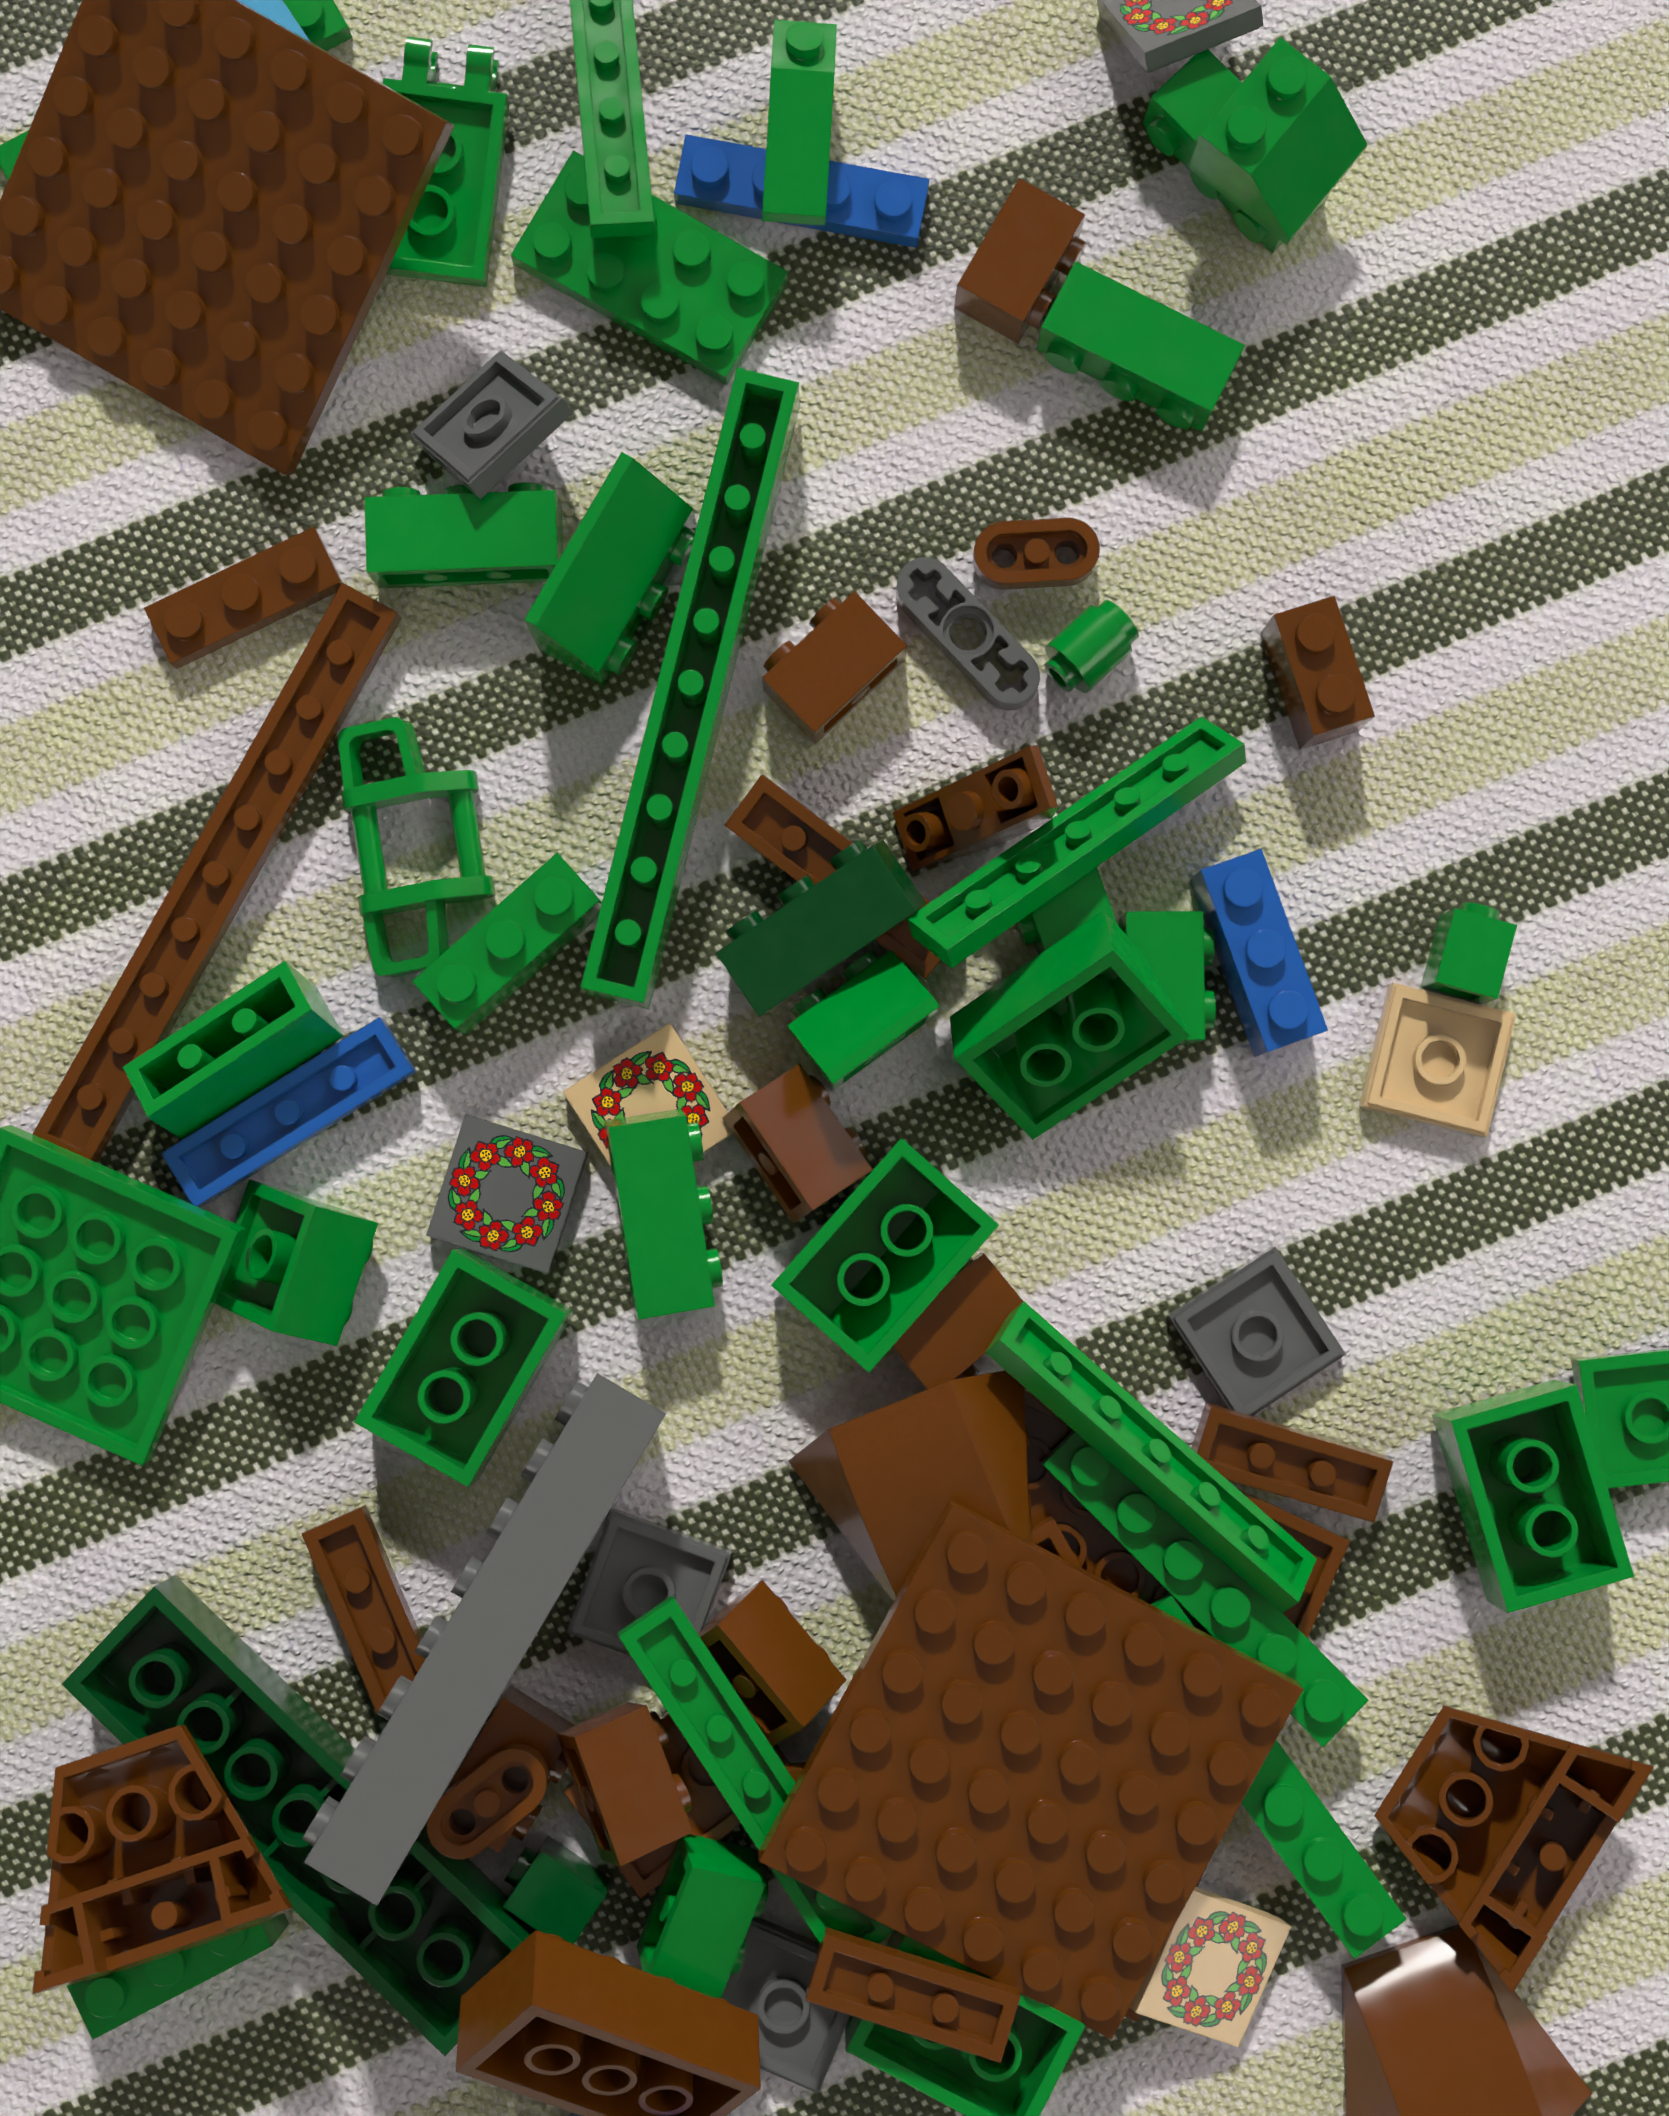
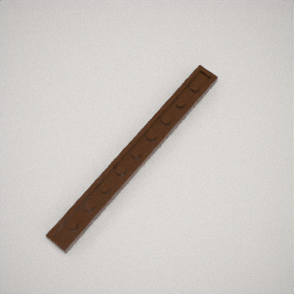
[33,582,402,1162]

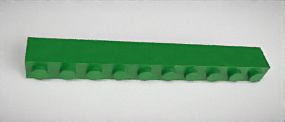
[580,367,800,1010]

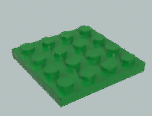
[0,1125,246,1466]

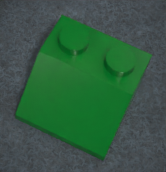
[1188,37,1368,245]
[787,950,940,1091]
[215,1179,378,1346]

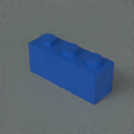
[1190,848,1328,1057]

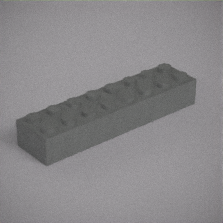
[302,1373,666,1905]

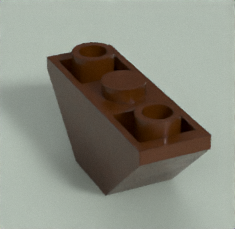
[893,745,1058,871]

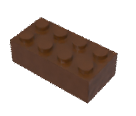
[455,1930,761,2116]

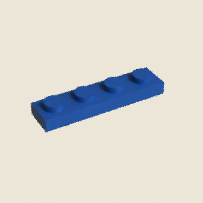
[674,134,930,248]
[161,1017,417,1208]

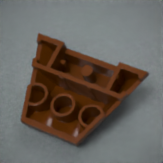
[788,1370,1032,1602]
[1374,1705,1654,1994]
[32,1725,293,1994]
[1341,1924,1592,2116]

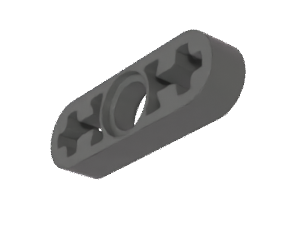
[896,557,1040,711]

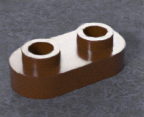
[973,518,1100,590]
[427,1743,550,1859]

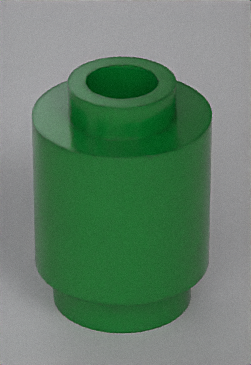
[1044,600,1139,693]

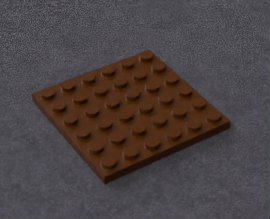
[0,0,455,475]
[758,1499,1304,2039]

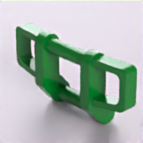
[338,717,495,977]

